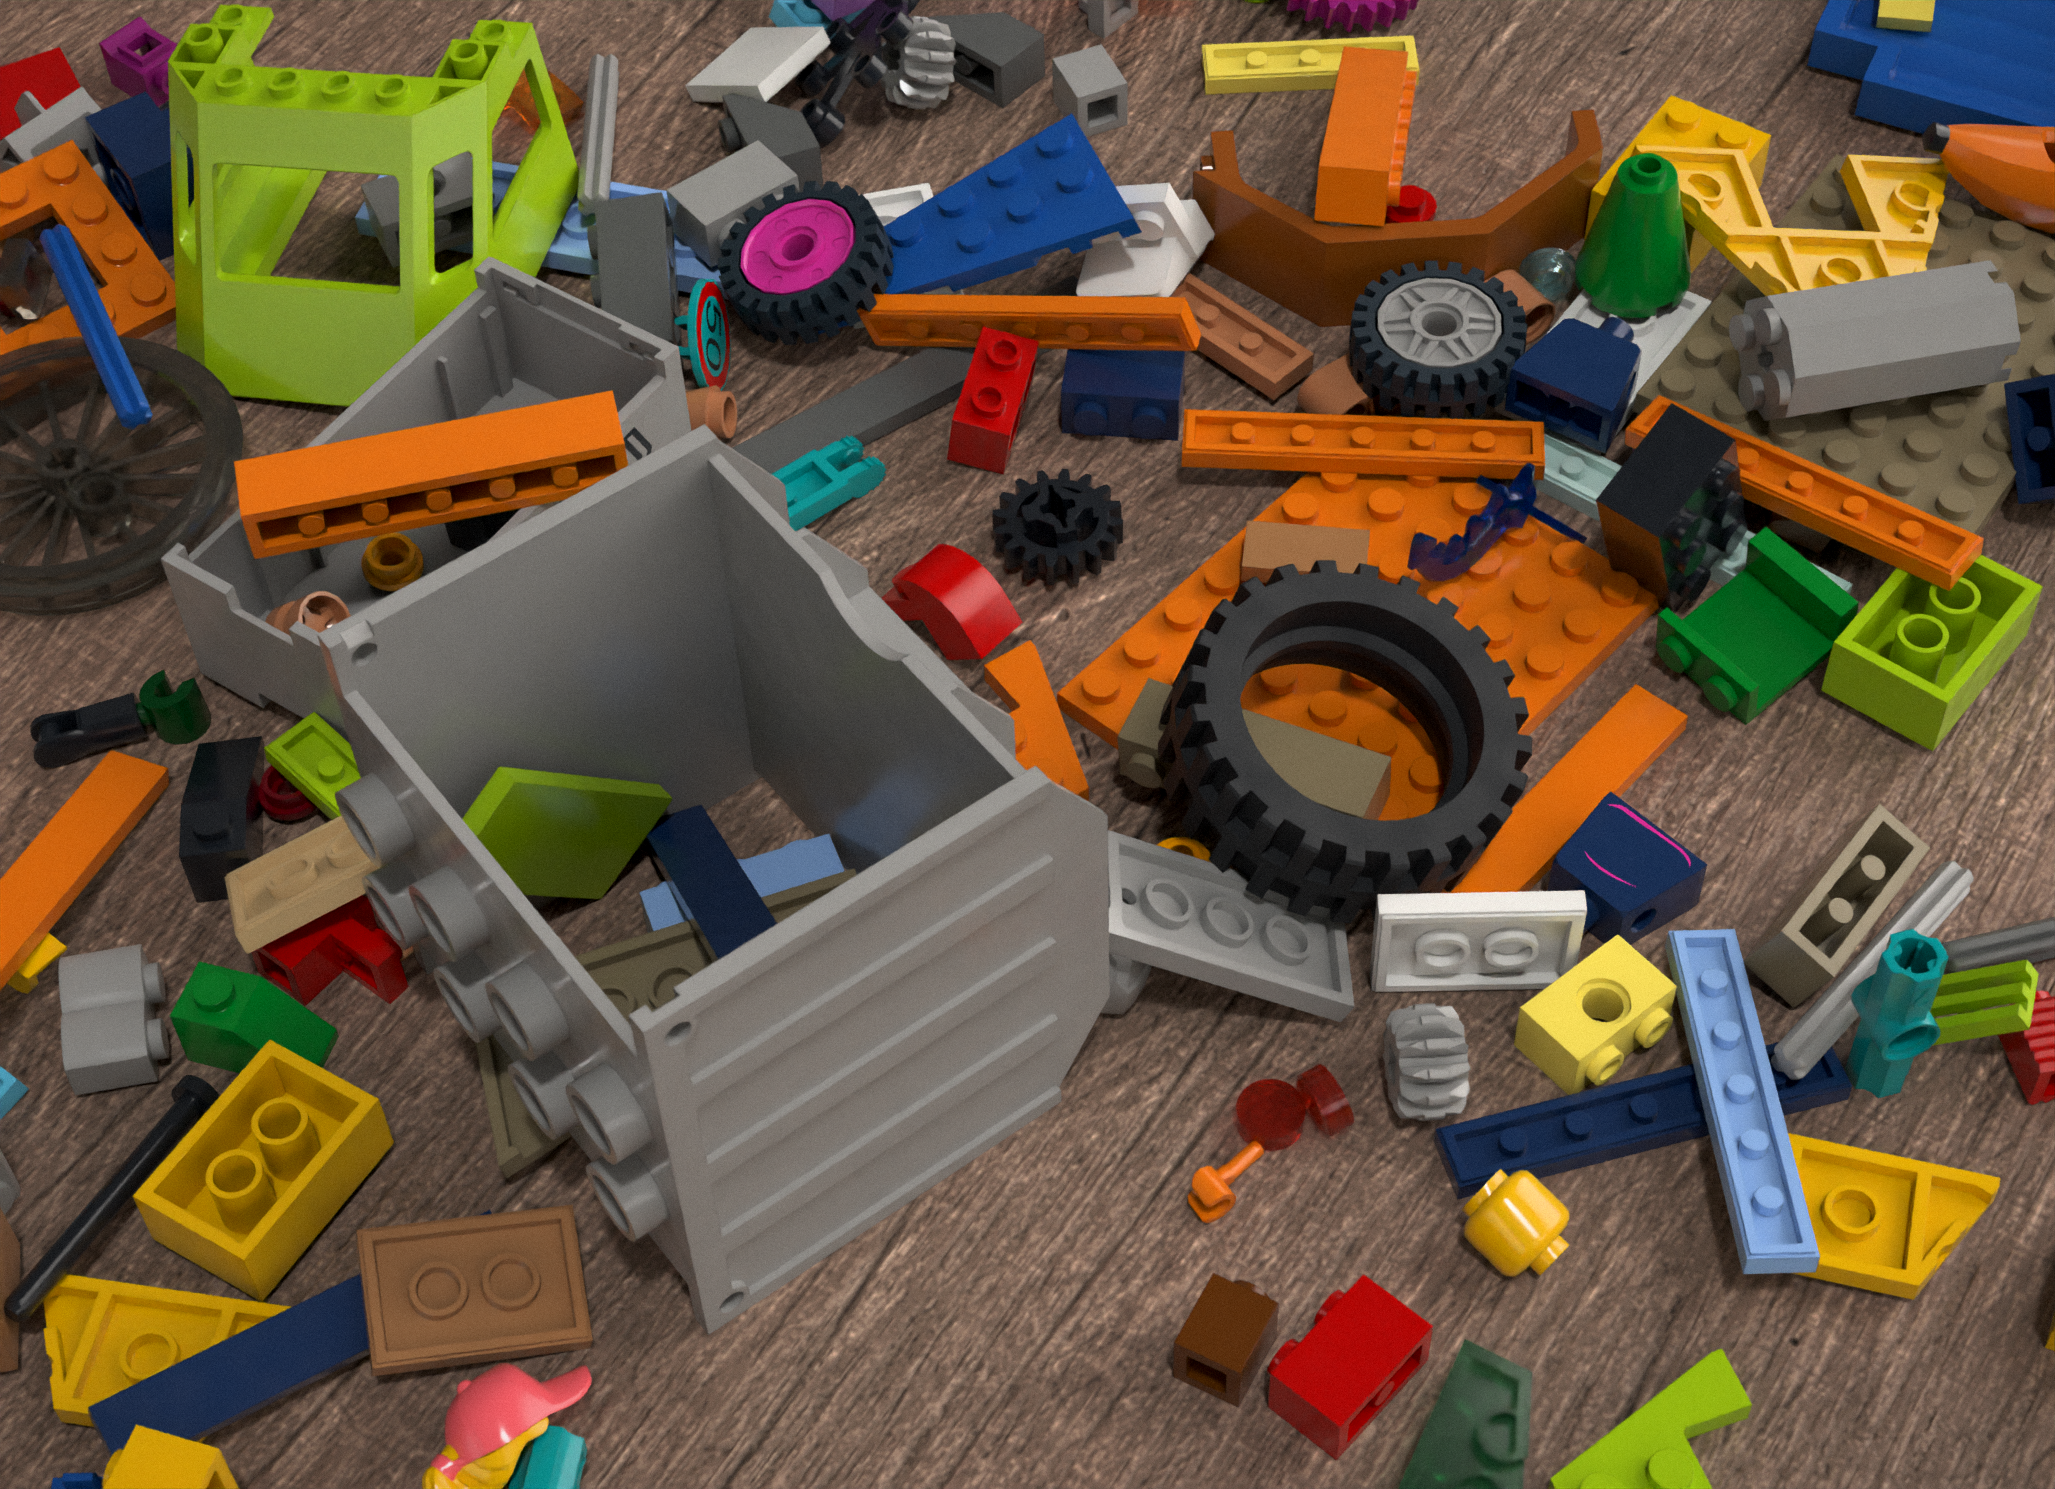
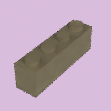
[1117,678,1391,820]

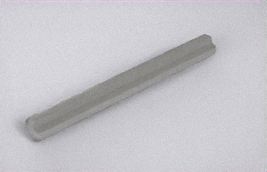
[577,54,619,216]
[1771,861,1974,1080]

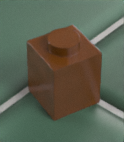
[1173,1273,1279,1408]

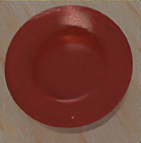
[1296,1063,1354,1136]
[1236,1079,1306,1151]

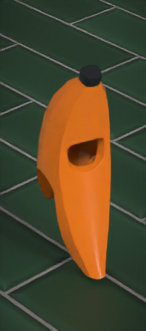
[1922,122,2055,234]

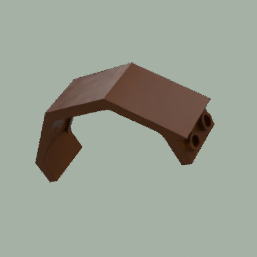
[1192,109,1603,327]

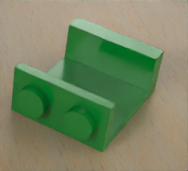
[1656,527,1859,725]

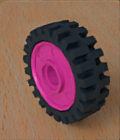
[718,181,894,345]

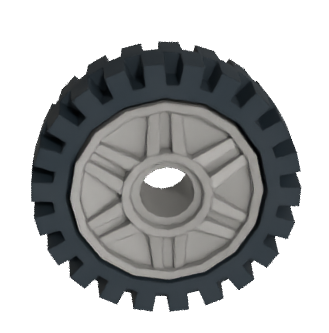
[1349,261,1527,419]

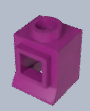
[99,16,178,107]

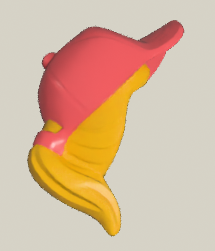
[422,1363,592,1489]

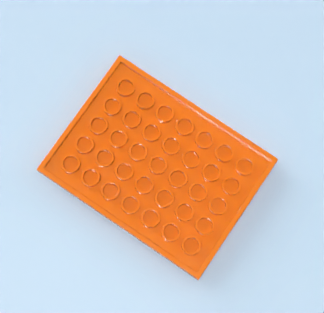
[1057,472,1659,821]

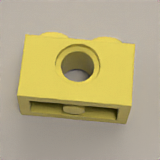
[1514,934,1677,1095]

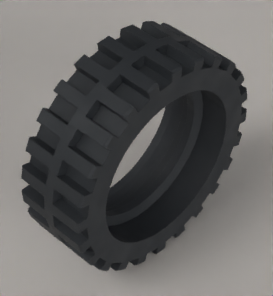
[1158,560,1532,923]

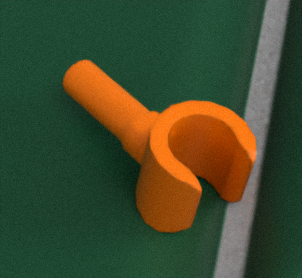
[1187,1141,1264,1223]

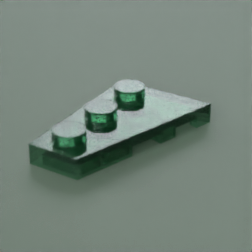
[1397,1339,1532,1489]

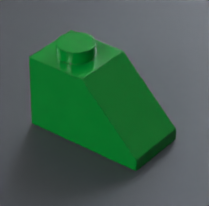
[170,961,339,1073]

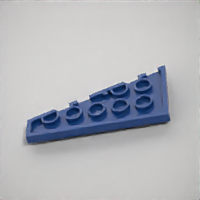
[819,113,1142,334]

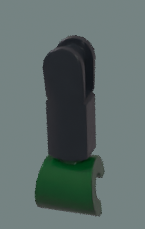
[30,669,211,768]

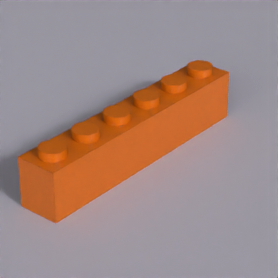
[1314,47,1417,226]
[234,390,628,559]

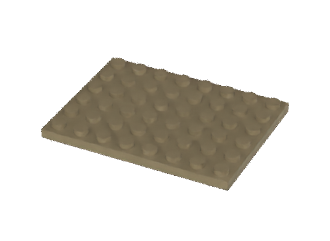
[1633,154,2055,536]

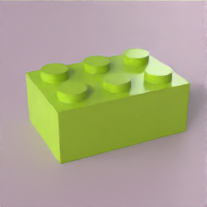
[1821,555,2043,751]

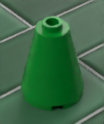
[1575,153,1691,318]

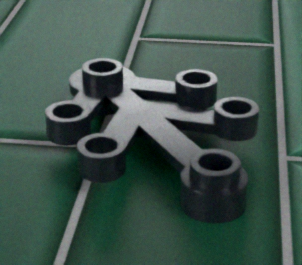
[795,0,920,149]

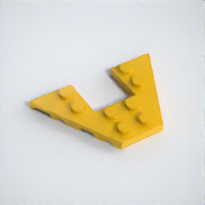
[1631,145,1949,296]

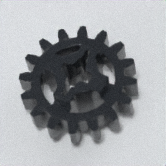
[992,469,1123,585]

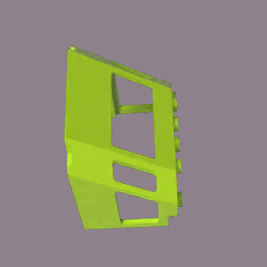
[168,4,579,407]

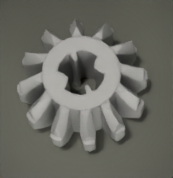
[880,16,957,110]
[1382,1003,1471,1121]

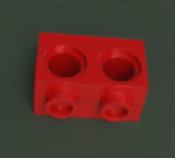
[947,326,1040,475]

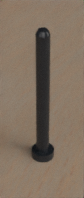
[4,1075,220,1322]

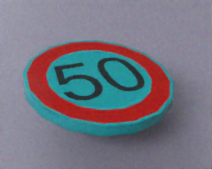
[674,279,731,391]

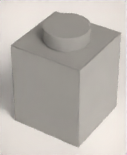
[1052,44,1128,137]

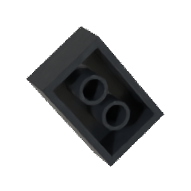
[1596,403,1747,614]

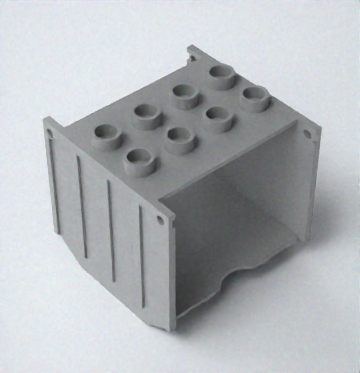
[317,424,1110,1335]

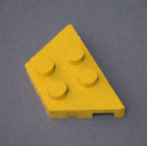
[1788,1133,2000,1300]
[43,1274,291,1443]

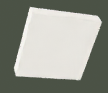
[685,27,831,102]

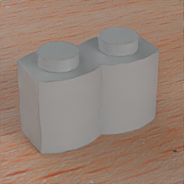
[58,944,169,1095]

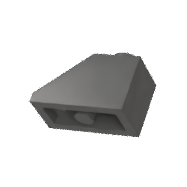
[928,12,1045,108]

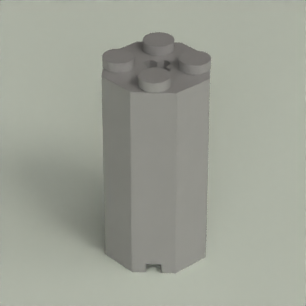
[1729,260,2021,421]

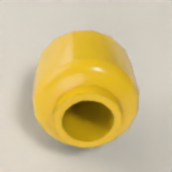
[1462,1169,1570,1277]

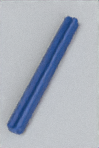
[39,224,153,430]

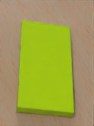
[462,766,673,899]

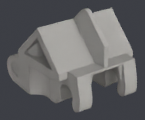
[0,86,107,185]

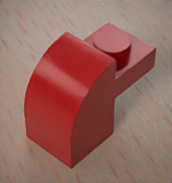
[881,544,1023,660]
[251,895,409,1006]

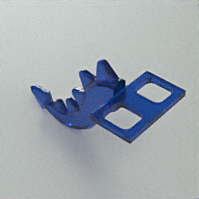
[1407,463,1587,582]

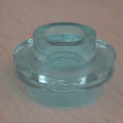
[1519,248,1576,300]

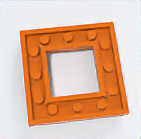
[0,140,176,408]

